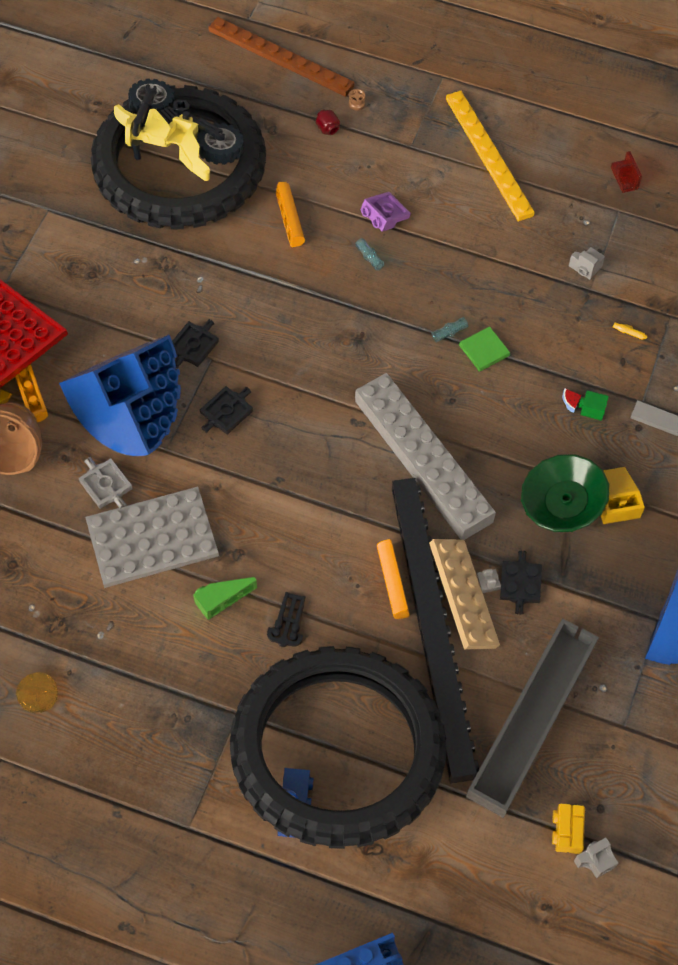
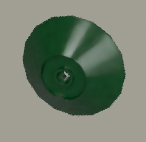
[521,454,610,532]

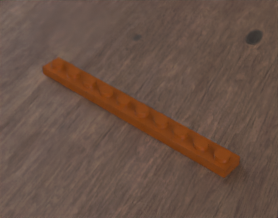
[209,17,354,97]

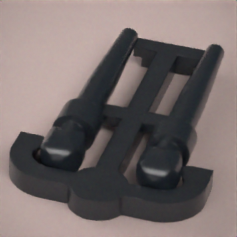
[267,592,306,647]

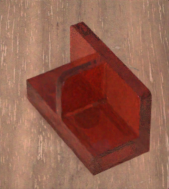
[611,151,642,193]

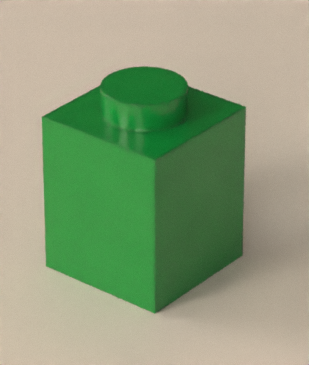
[579,390,609,421]

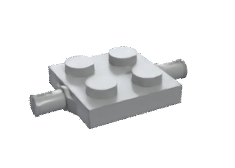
[79,457,133,509]

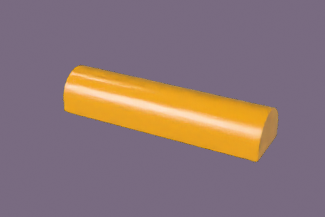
[276,182,305,248]
[15,364,48,422]
[377,539,410,619]

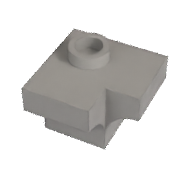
[569,247,605,280]
[574,838,618,878]

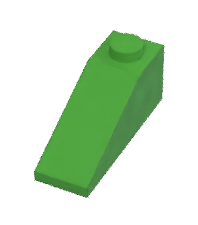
[193,577,257,620]

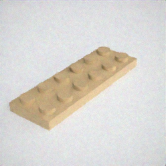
[429,539,500,650]

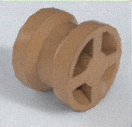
[349,89,365,111]

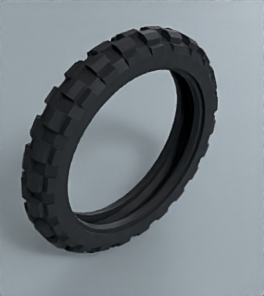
[91,85,266,230]
[230,646,447,849]

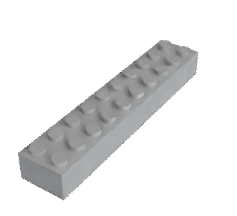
[355,373,496,540]

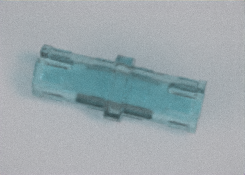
[355,238,384,270]
[431,317,468,342]

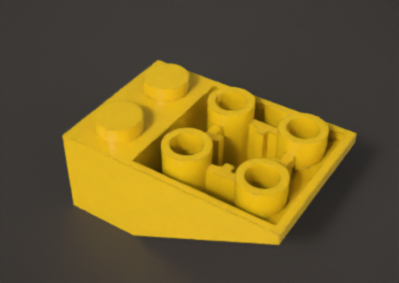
[601,467,645,524]

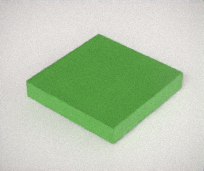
[459,326,510,372]

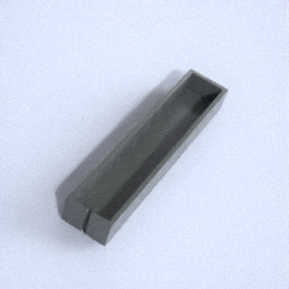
[466,618,599,818]

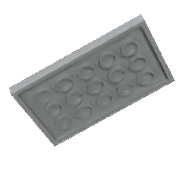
[85,487,219,588]

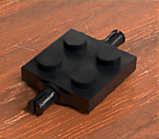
[172,319,219,368]
[200,386,253,435]
[500,550,542,615]

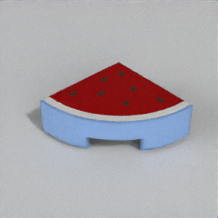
[562,389,582,413]

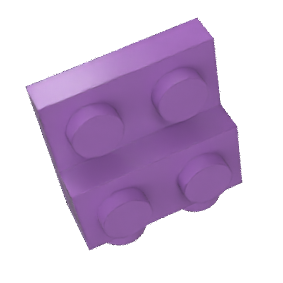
[360,192,411,232]

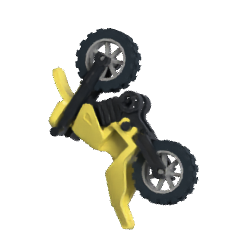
[114,79,244,181]

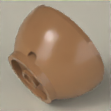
[0,403,42,475]

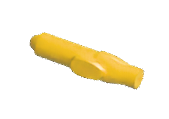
[613,322,647,340]

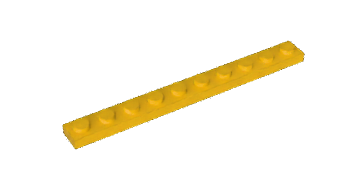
[446,91,535,222]

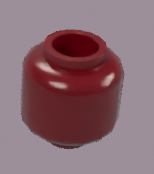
[315,110,340,135]

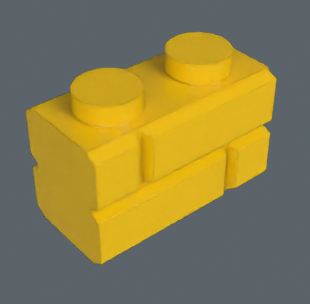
[552,804,585,854]

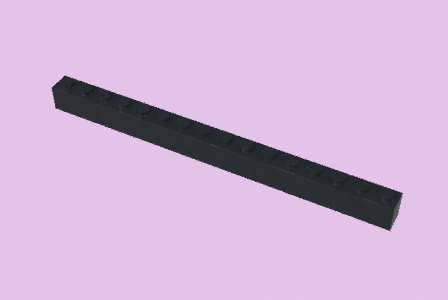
[392,478,479,784]

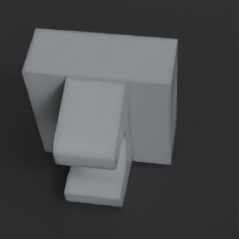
[476,569,501,593]

